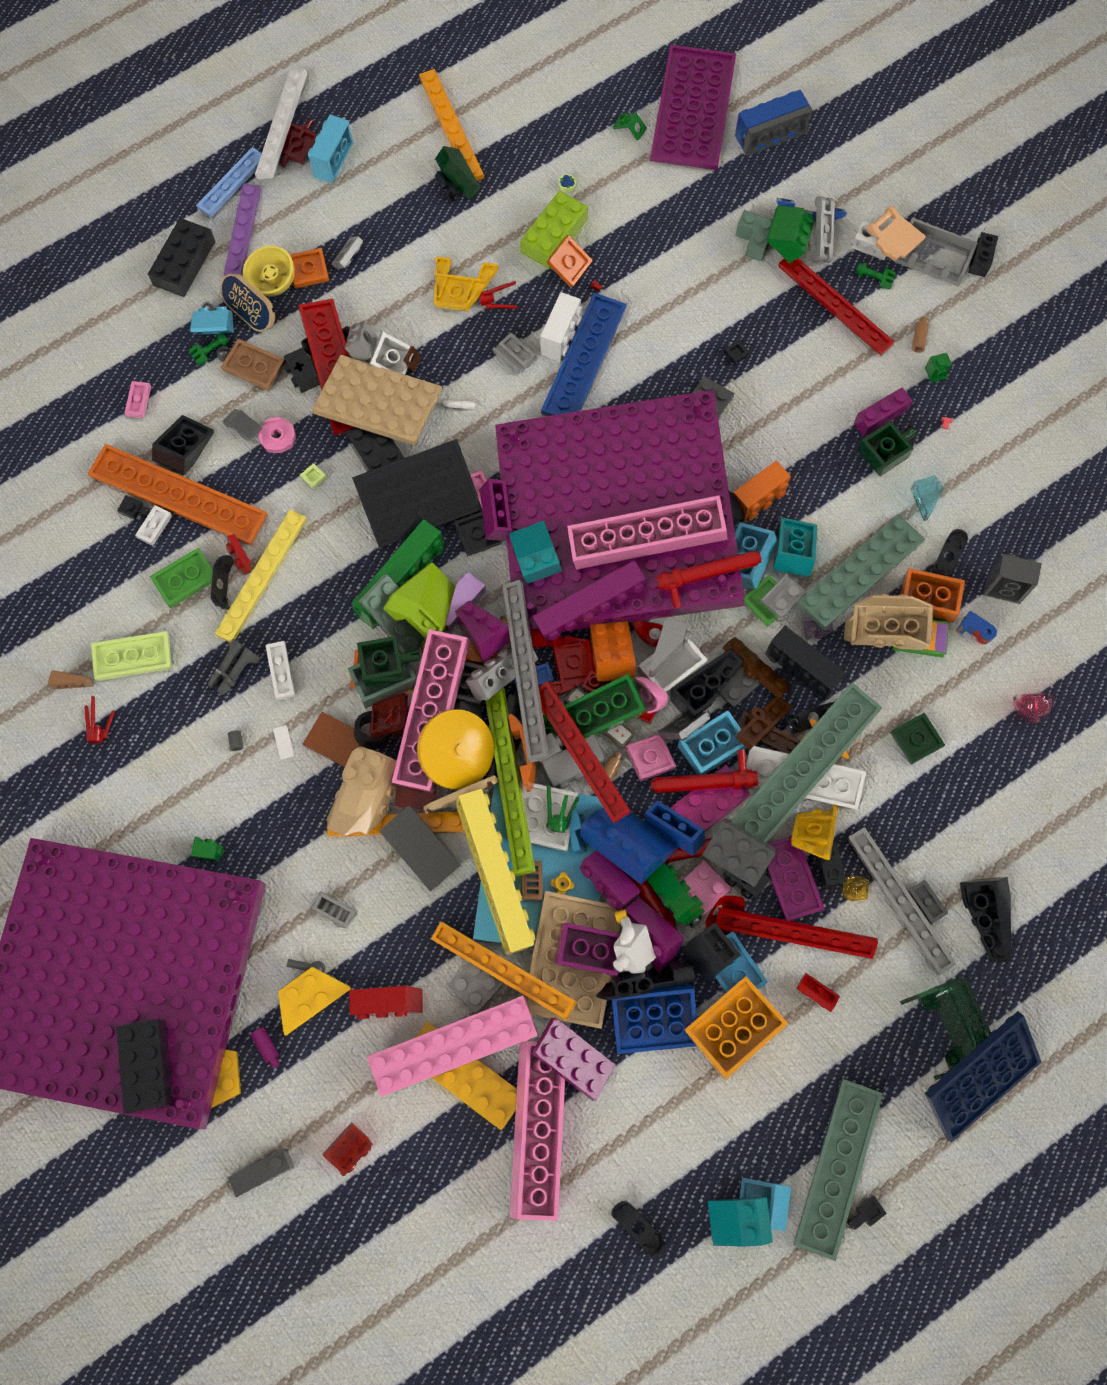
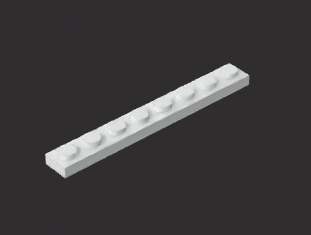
[255,68,307,179]

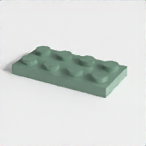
[359,574,425,652]

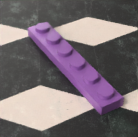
[224,184,261,276]

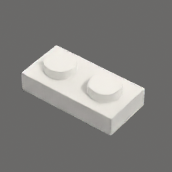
[135,505,172,546]

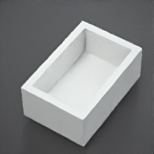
[540,292,583,362]
[638,639,708,696]

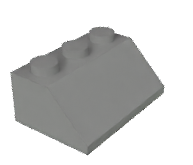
[542,735,605,790]

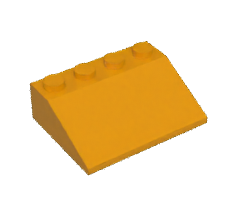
[684,976,788,1081]

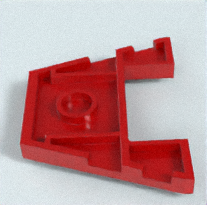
[530,630,595,696]

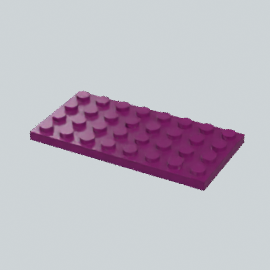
[650,44,736,170]

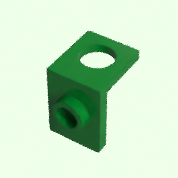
[613,112,647,140]

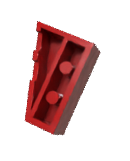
[350,986,423,1020]

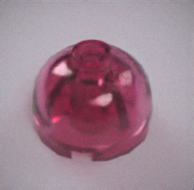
[1013,693,1054,723]

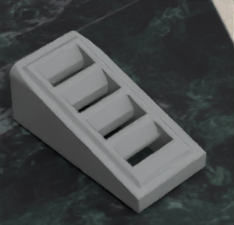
[310,891,355,928]

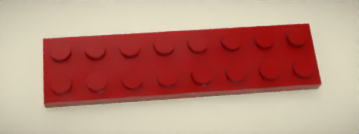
[298,299,354,435]

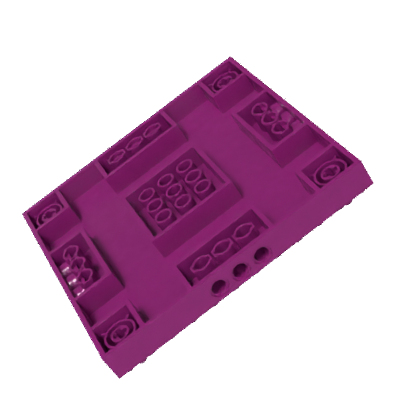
[495,390,745,633]
[0,838,266,1129]

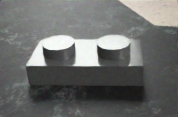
[908,880,948,925]

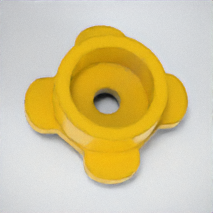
[550,872,574,895]

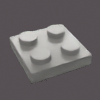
[447,962,504,1014]

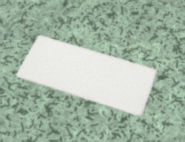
[273,725,295,760]

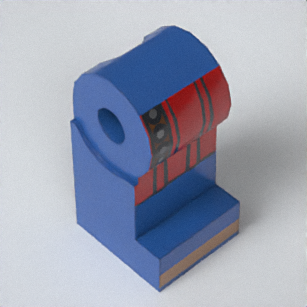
[956,611,997,644]

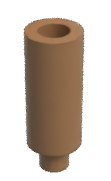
[912,317,929,353]
[603,751,622,781]

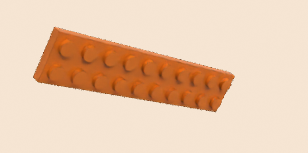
[88,444,268,546]

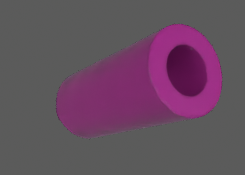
[251,1027,280,1069]

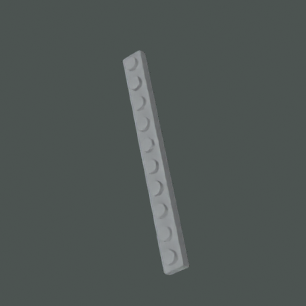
[502,580,549,763]

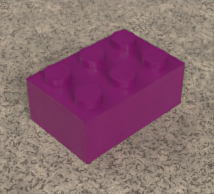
[554,923,620,976]

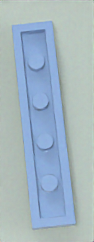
[196,147,262,218]

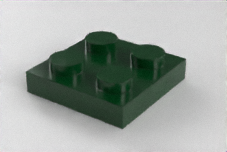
[890,712,945,765]

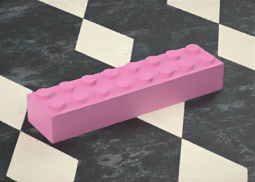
[567,495,728,570]
[392,629,470,793]
[367,995,540,1097]
[509,1041,565,1221]

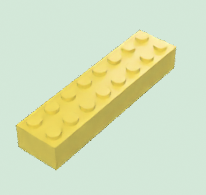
[455,789,536,956]

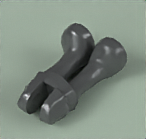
[207,639,261,696]

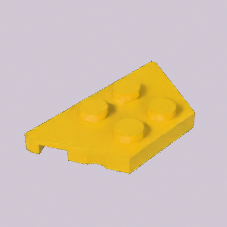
[791,805,838,860]
[278,966,351,1036]

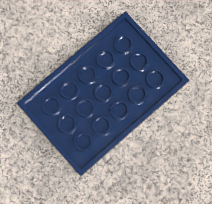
[924,1011,1042,1143]

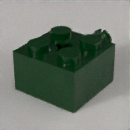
[857,421,917,477]
[357,636,420,687]

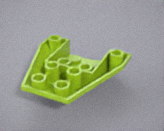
[383,563,456,647]

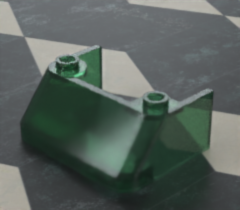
[900,978,991,1080]

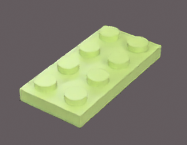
[91,631,172,681]

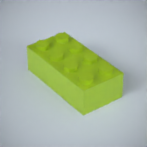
[520,190,588,269]

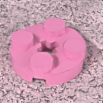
[258,417,296,453]

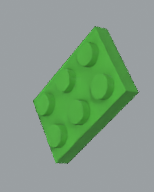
[150,548,213,608]

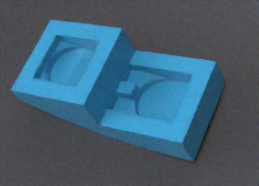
[570,809,587,854]

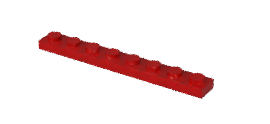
[778,258,895,356]
[539,681,631,823]
[714,907,878,959]

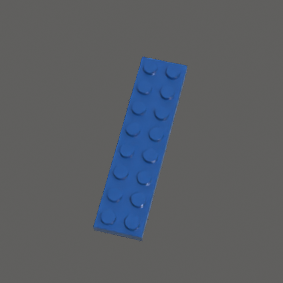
[541,292,627,416]

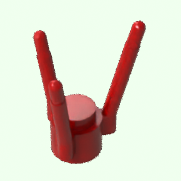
[479,281,518,309]
[84,696,115,743]

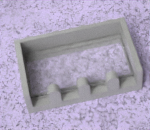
[893,218,978,287]

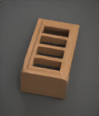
[48,670,94,689]
[521,861,543,902]

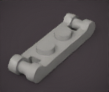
[813,196,835,263]

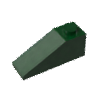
[435,146,480,200]

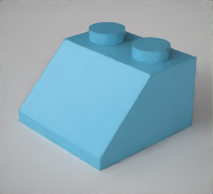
[190,307,234,335]
[739,1177,791,1231]

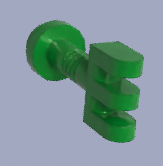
[855,262,896,289]
[189,333,229,366]

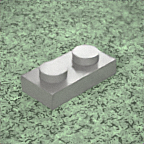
[331,236,363,269]

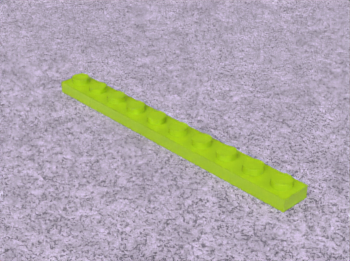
[485,688,536,877]

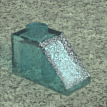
[911,475,942,521]

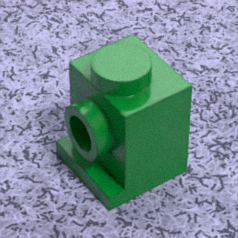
[925,353,952,383]
[191,836,224,863]

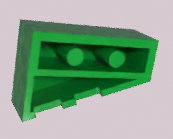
[647,863,705,927]

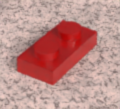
[226,534,251,575]
[796,973,840,1012]

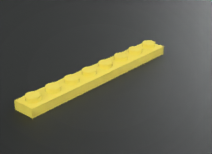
[215,509,307,643]

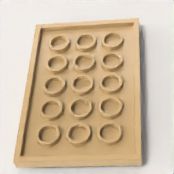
[312,355,442,446]
[525,891,621,1029]

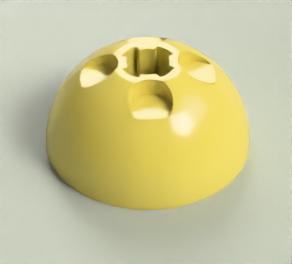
[243,245,295,297]

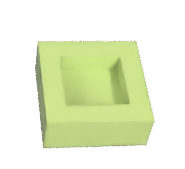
[300,463,327,490]

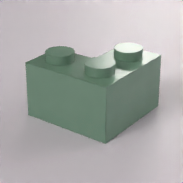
[735,210,772,262]

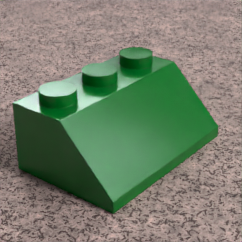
[766,205,815,263]

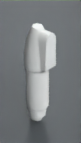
[442,400,476,409]

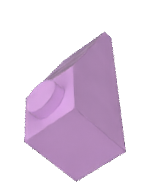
[446,572,486,632]

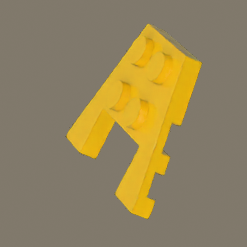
[434,256,499,312]
[211,1050,241,1108]

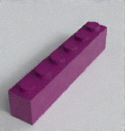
[533,560,647,641]

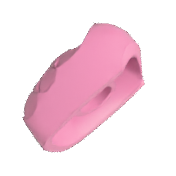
[633,676,668,713]

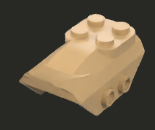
[844,594,933,650]
[326,747,397,836]

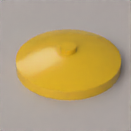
[417,710,494,789]

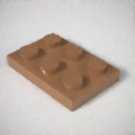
[221,339,286,391]

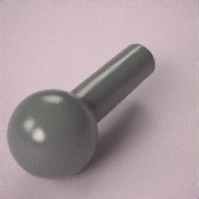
[286,959,325,973]

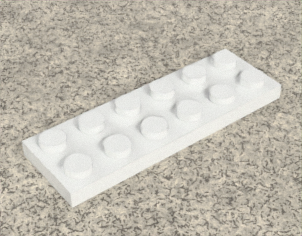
[746,746,866,810]

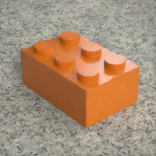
[733,460,791,523]
[900,568,965,623]
[590,621,636,682]

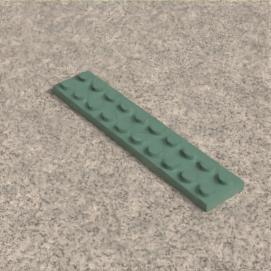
[731,682,882,842]

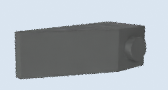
[228,1148,294,1197]

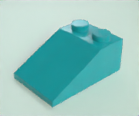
[773,517,817,577]
[509,521,562,584]
[708,1197,773,1247]

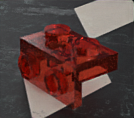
[322,1122,373,1176]

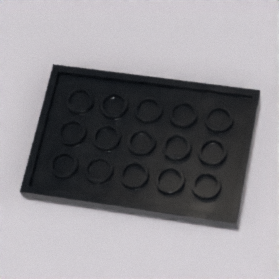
[352,439,482,548]

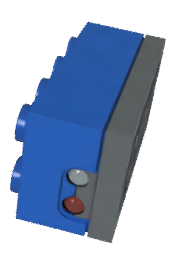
[735,89,813,156]

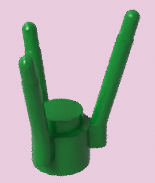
[546,785,579,833]

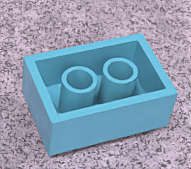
[308,114,353,183]
[735,522,778,590]
[678,711,747,775]

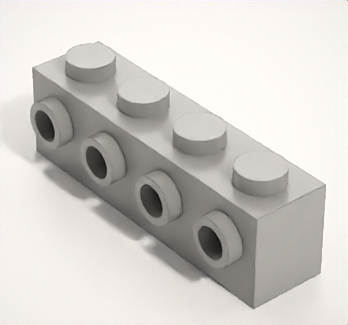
[466,643,538,701]

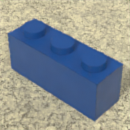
[645,800,705,856]

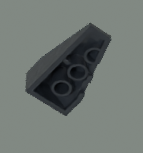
[670,648,743,717]
[960,877,1011,962]

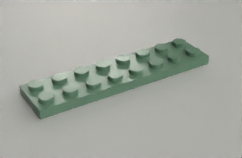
[796,514,925,630]
[793,1079,883,1261]

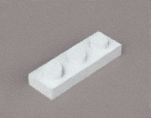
[266,641,296,700]

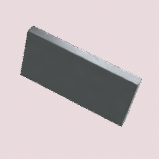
[379,805,461,891]

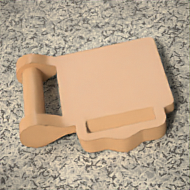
[866,206,925,261]

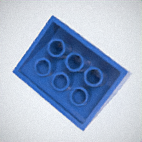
[579,808,678,884]
[611,983,697,1054]

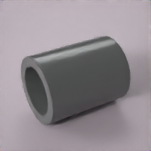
[227,730,243,751]

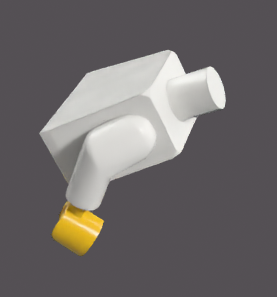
[613,909,656,974]

